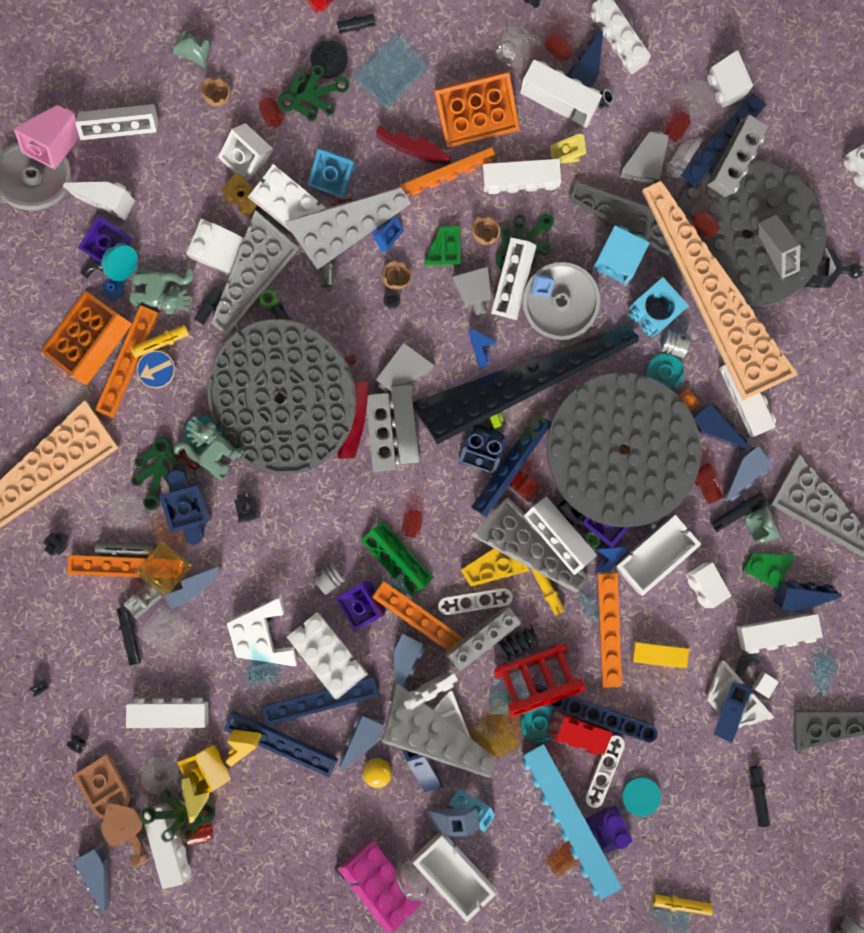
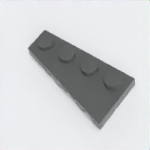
[794,711,864,751]

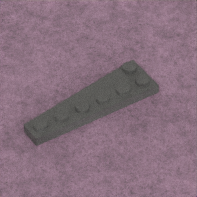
[569,182,671,257]

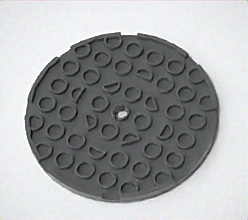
[671,161,826,309]
[208,319,356,475]
[546,373,701,527]

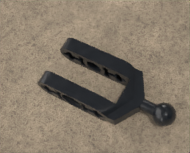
[803,247,864,288]

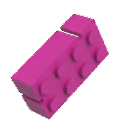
[338,841,422,932]

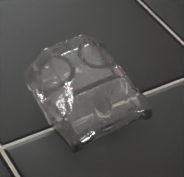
[495,20,544,73]
[662,137,703,179]

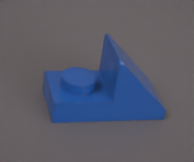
[372,215,404,252]
[468,329,496,369]
[595,547,628,575]

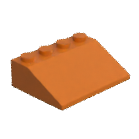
[432,70,520,148]
[40,290,132,386]

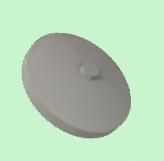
[0,143,72,210]
[523,262,600,340]

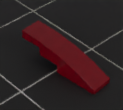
[376,126,451,165]
[338,381,368,459]

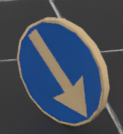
[137,350,175,389]

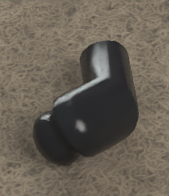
[80,259,104,279]
[735,653,761,677]

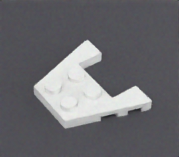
[227,596,297,666]
[389,673,458,709]

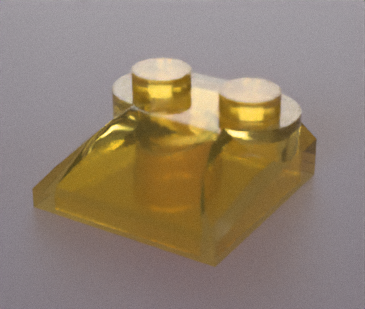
[136,541,192,596]

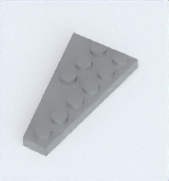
[770,454,864,558]

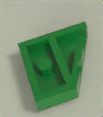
[424,226,461,266]
[742,554,795,589]

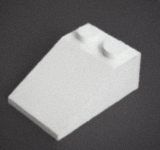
[63,182,135,220]
[186,219,244,274]

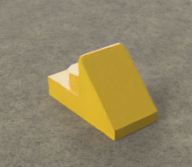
[225,730,262,766]

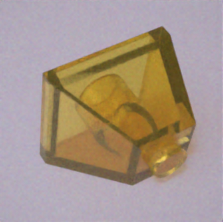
[468,708,522,760]

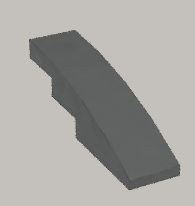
[391,383,419,464]

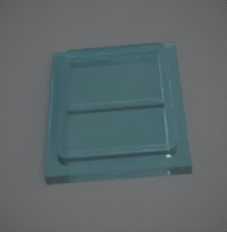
[355,36,429,110]

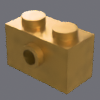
[221,173,261,218]

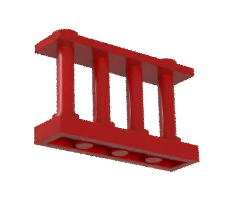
[494,643,585,718]

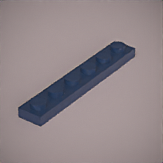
[681,93,767,187]
[471,415,551,517]
[261,677,379,726]
[224,711,338,778]

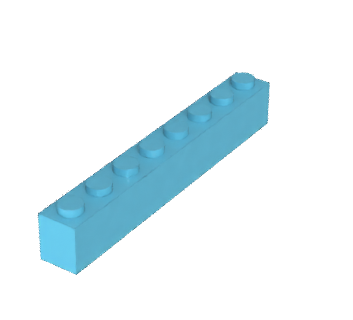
[522,743,622,900]

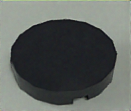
[310,40,348,79]

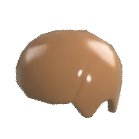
[200,77,231,107]
[471,216,500,245]
[382,261,412,290]

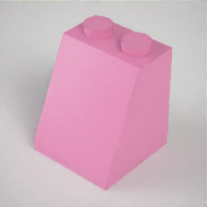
[14,105,79,169]

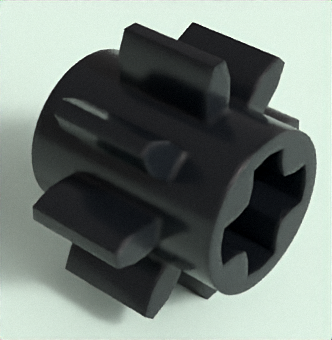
[43,532,68,555]

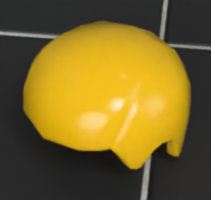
[363,758,392,789]

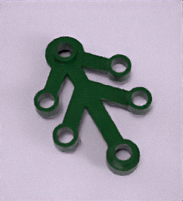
[278,65,349,121]
[495,214,554,269]
[131,437,185,510]
[139,789,215,843]

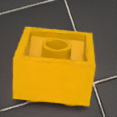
[177,745,231,796]

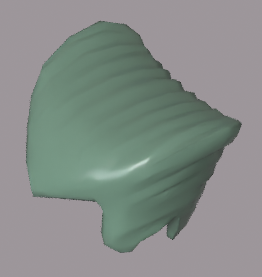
[173,30,211,69]
[746,504,781,543]

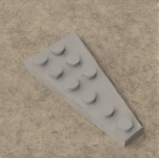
[284,187,411,270]
[211,210,299,335]
[471,497,589,593]
[381,684,496,778]

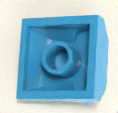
[307,148,355,199]

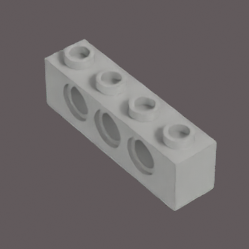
[707,114,768,197]
[367,393,400,473]
[443,607,521,671]

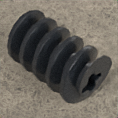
[497,625,539,661]

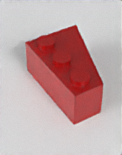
[547,710,613,755]

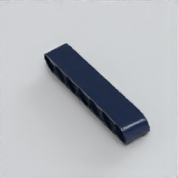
[528,683,658,743]

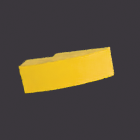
[631,641,690,668]

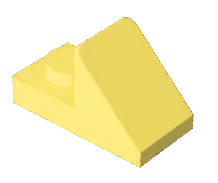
[550,134,586,164]
[181,777,210,823]

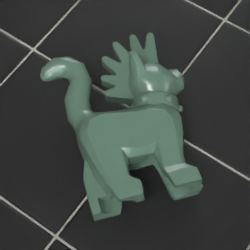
[130,269,193,315]
[174,416,244,481]

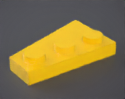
[461,548,530,586]

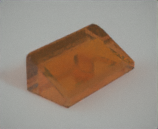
[545,841,580,878]

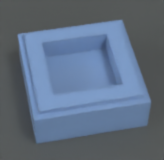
[530,274,555,297]

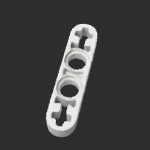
[438,588,513,615]
[585,734,625,808]

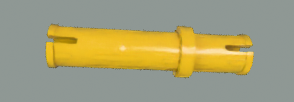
[130,324,189,358]
[531,569,565,616]
[652,893,713,916]

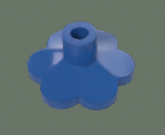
[102,279,125,301]

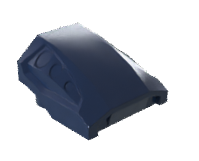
[458,425,507,475]

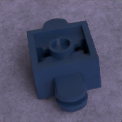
[159,469,212,545]

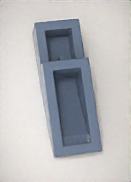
[165,567,221,610]

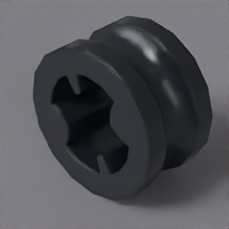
[383,291,400,309]
[29,680,49,697]
[67,735,87,753]

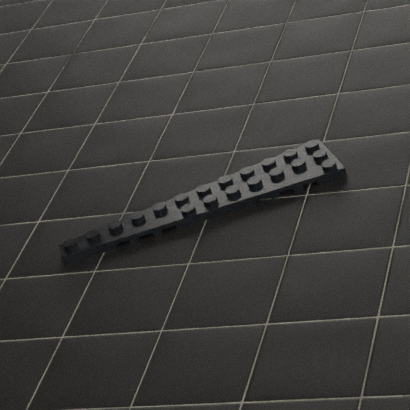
[413,325,639,445]

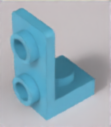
[449,789,495,832]

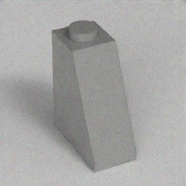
[620,131,669,184]
[759,215,800,279]
[376,343,434,393]

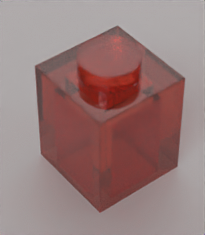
[509,470,541,502]

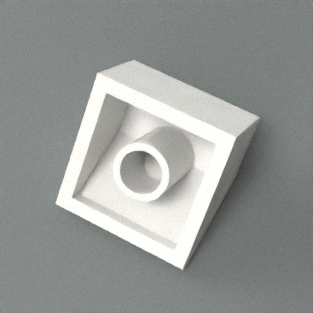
[707,51,753,108]
[218,123,273,181]

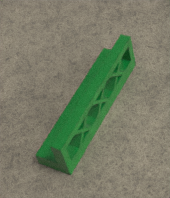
[361,521,434,597]

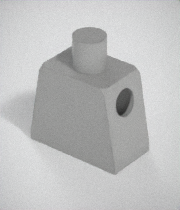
[452,267,491,316]

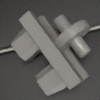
[123,582,164,619]

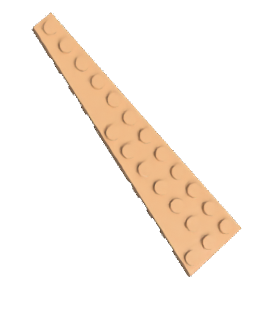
[642,181,798,400]
[0,400,119,528]

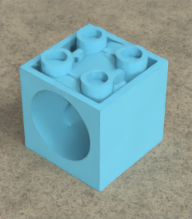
[593,226,649,285]
[628,277,689,337]

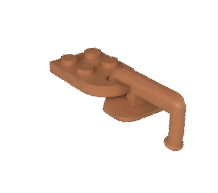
[73,754,149,867]

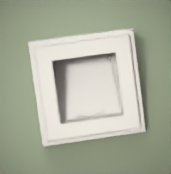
[752,671,778,698]

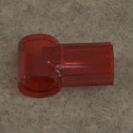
[695,463,724,504]

